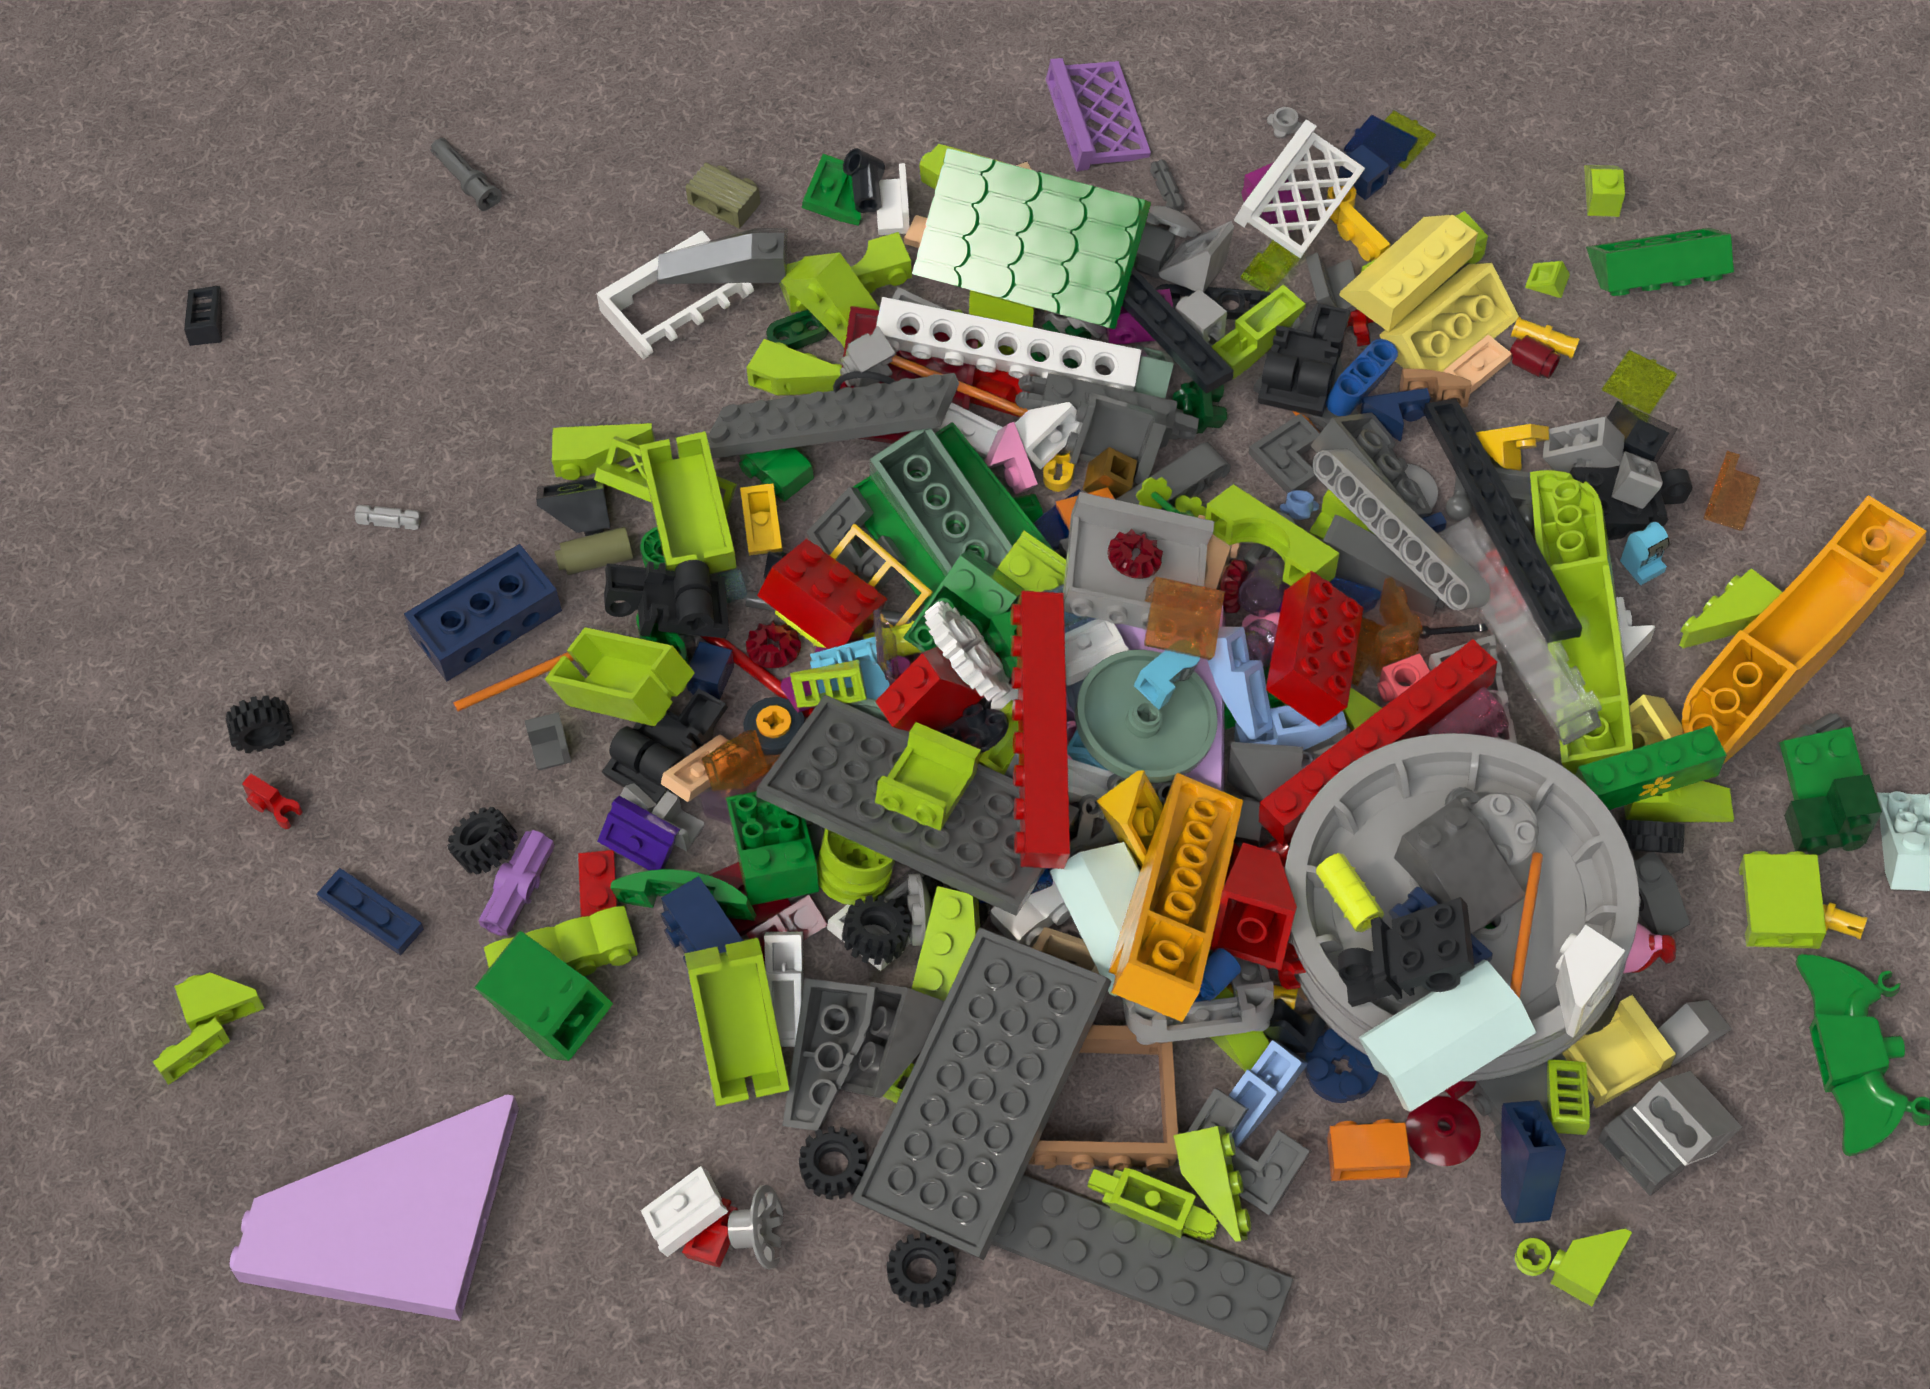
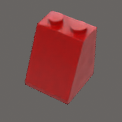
[875,646,984,732]
[1210,843,1297,971]

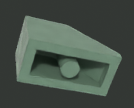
[1133,345,1174,398]

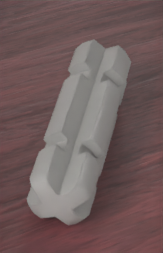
[355,505,421,530]

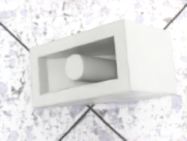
[1015,402,1079,470]

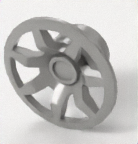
[728,1185,783,1270]

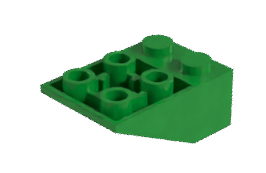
[903,549,1025,652]
[726,791,819,905]
[474,931,613,1061]

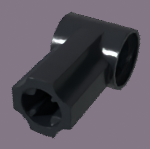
[843,148,885,214]

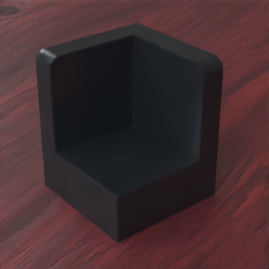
[1263,998,1326,1053]

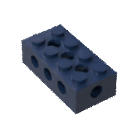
[404,544,562,682]

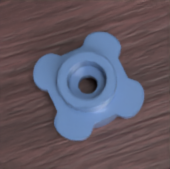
[1280,490,1319,520]

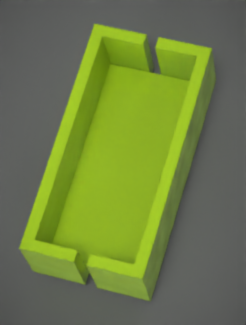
[639,431,736,574]
[545,627,695,727]
[684,938,789,1106]

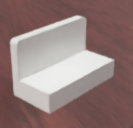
[877,163,910,235]

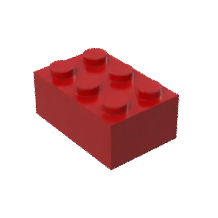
[757,538,888,649]

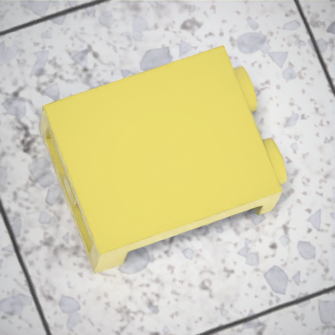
[1562,995,1676,1108]

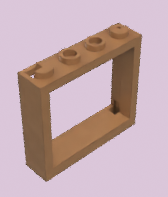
[1028,1025,1178,1171]

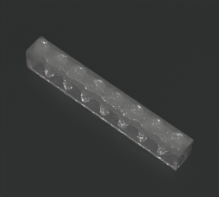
[1437,517,1602,745]

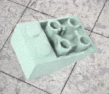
[1877,791,1930,891]

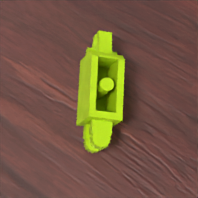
[1087,1168,1218,1241]

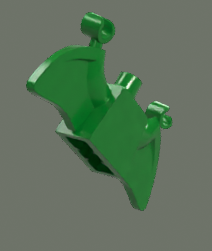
[1795,954,1930,1157]

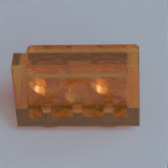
[1144,576,1225,660]
[1370,576,1422,677]

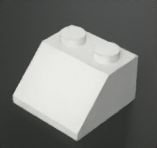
[1556,925,1625,1037]

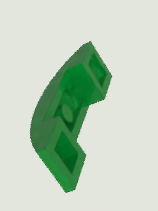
[610,869,756,921]

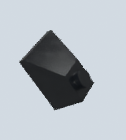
[1607,401,1678,463]
[536,478,610,536]

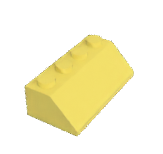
[1339,215,1478,332]
[1379,263,1519,372]

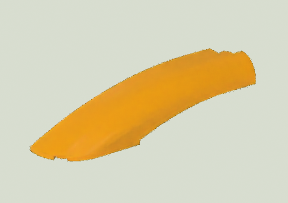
[1682,495,1927,764]

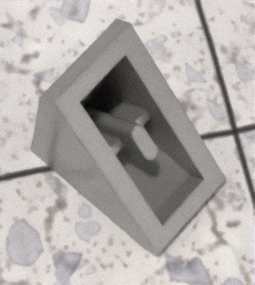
[1612,451,1663,509]
[1658,1000,1732,1066]

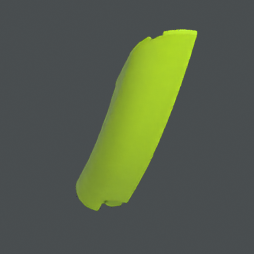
[1530,470,1634,776]

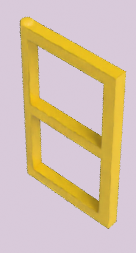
[830,524,933,629]

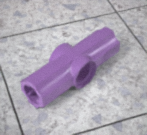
[478,830,555,936]

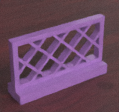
[1046,58,1151,172]

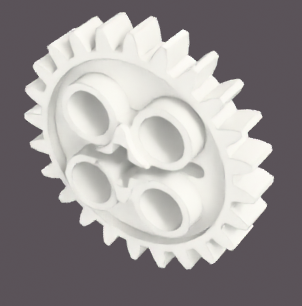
[924,601,1011,703]

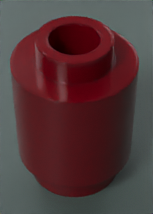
[1510,335,1561,379]

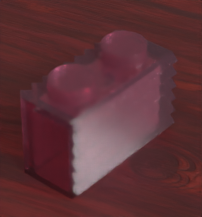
[1427,686,1509,737]

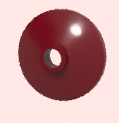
[1406,1096,1481,1166]

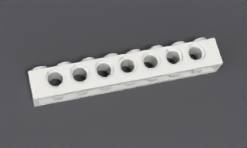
[876,297,1141,391]

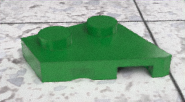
[801,154,861,226]

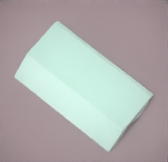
[1050,842,1140,997]
[1359,959,1537,1112]

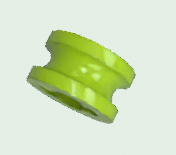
[1515,1238,1551,1276]

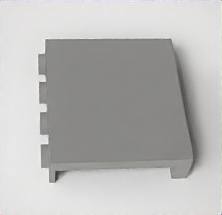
[1063,492,1214,640]

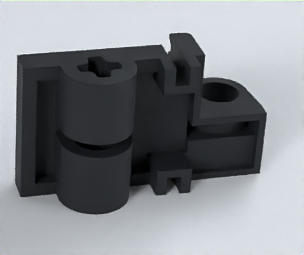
[1258,304,1351,417]
[1569,467,1693,540]
[604,560,729,639]
[602,688,728,804]
[1338,897,1475,1007]

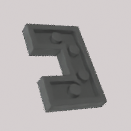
[807,487,907,591]
[1187,1088,1312,1215]

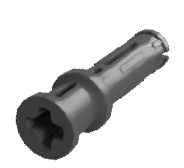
[430,138,502,211]

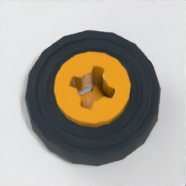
[743,697,805,758]

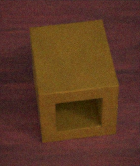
[1083,447,1137,500]

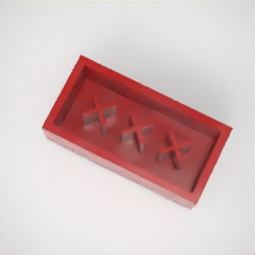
[1266,571,1364,727]

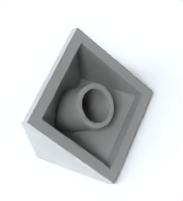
[1158,221,1234,292]

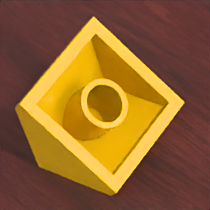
[1096,770,1163,867]

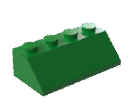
[1586,228,1734,296]

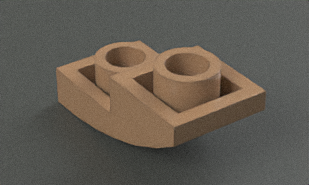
[1399,369,1472,407]

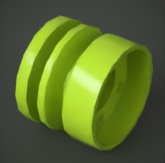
[817,828,895,905]

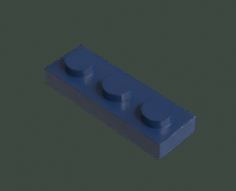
[316,868,424,956]

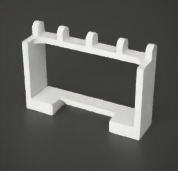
[596,231,754,359]

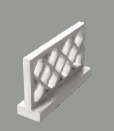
[1234,119,1365,258]

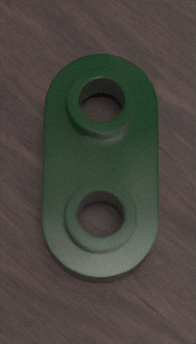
[766,309,829,350]

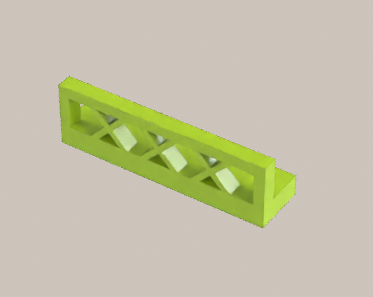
[594,436,737,517]

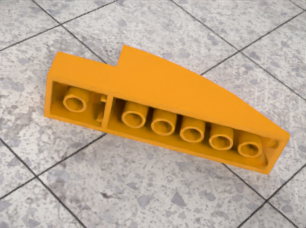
[1109,773,1243,1022]

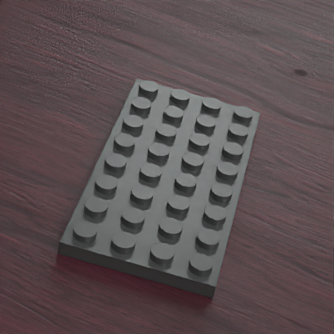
[756,695,1079,916]
[851,928,1111,1260]

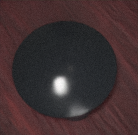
[940,704,1009,754]

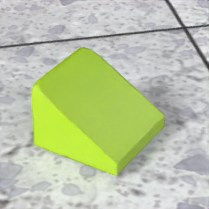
[1525,261,1570,298]

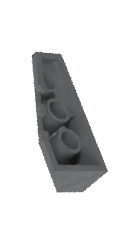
[657,228,788,284]
[1310,412,1432,518]
[782,978,877,1131]

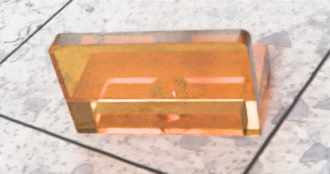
[1703,451,1760,531]
[702,730,781,791]

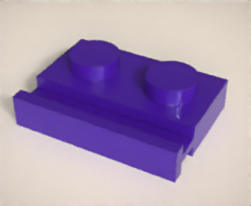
[597,796,680,871]

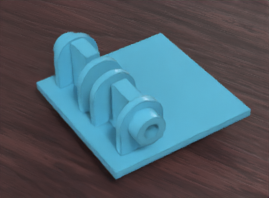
[810,637,890,700]

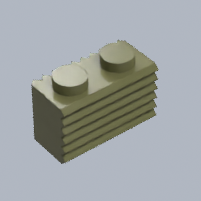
[686,162,761,229]

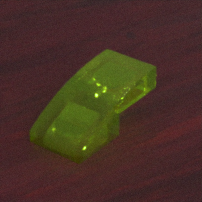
[1240,240,1305,292]

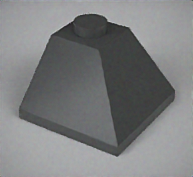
[1227,742,1303,802]

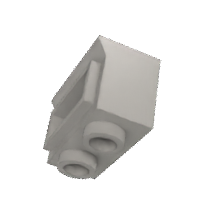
[840,326,896,388]

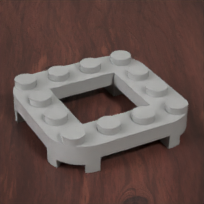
[1122,949,1274,1045]

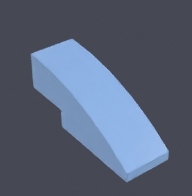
[1202,627,1273,739]
[1235,706,1347,750]
[1229,1040,1308,1147]

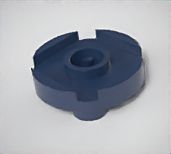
[1305,1029,1379,1103]

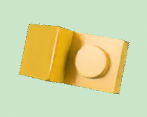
[1475,424,1549,471]
[740,483,782,556]

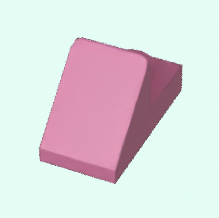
[984,422,1038,494]

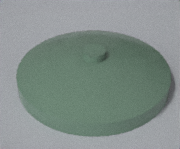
[1075,650,1217,783]

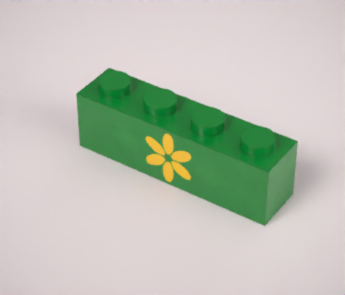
[1576,725,1727,810]

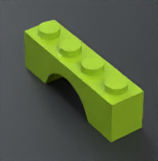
[779,232,912,313]
[1205,484,1339,586]

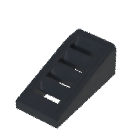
[184,286,222,346]

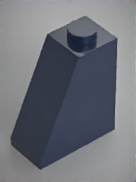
[1501,1100,1566,1224]

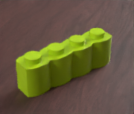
[484,906,638,976]

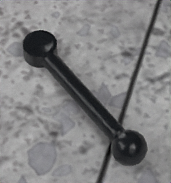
[1417,624,1489,639]

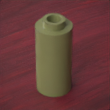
[554,527,633,575]

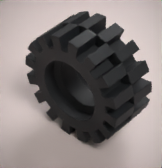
[225,696,294,754]
[447,807,518,875]
[1618,820,1685,854]
[842,895,911,965]
[799,1126,867,1200]
[887,1233,956,1308]

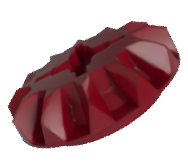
[1107,529,1163,579]
[1220,559,1249,613]
[746,620,801,668]

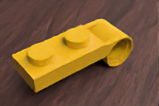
[1325,186,1391,261]

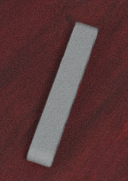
[1312,449,1490,611]

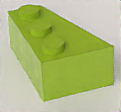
[781,253,880,347]
[912,886,980,1001]

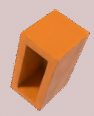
[1327,1119,1411,1181]

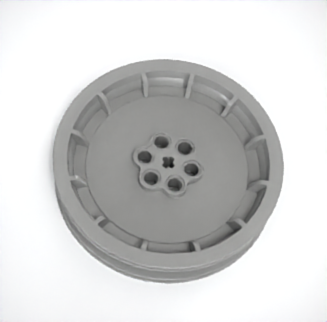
[1285,733,1639,1081]

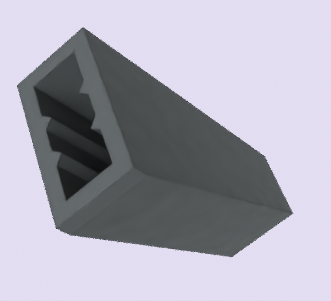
[1323,514,1446,617]

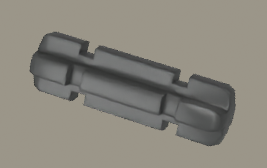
[1150,159,1185,212]

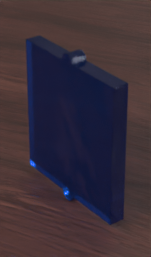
[1344,114,1418,175]

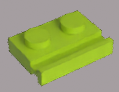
[997,531,1066,593]

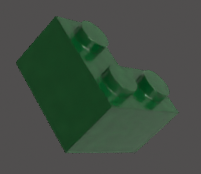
[1784,774,1882,855]

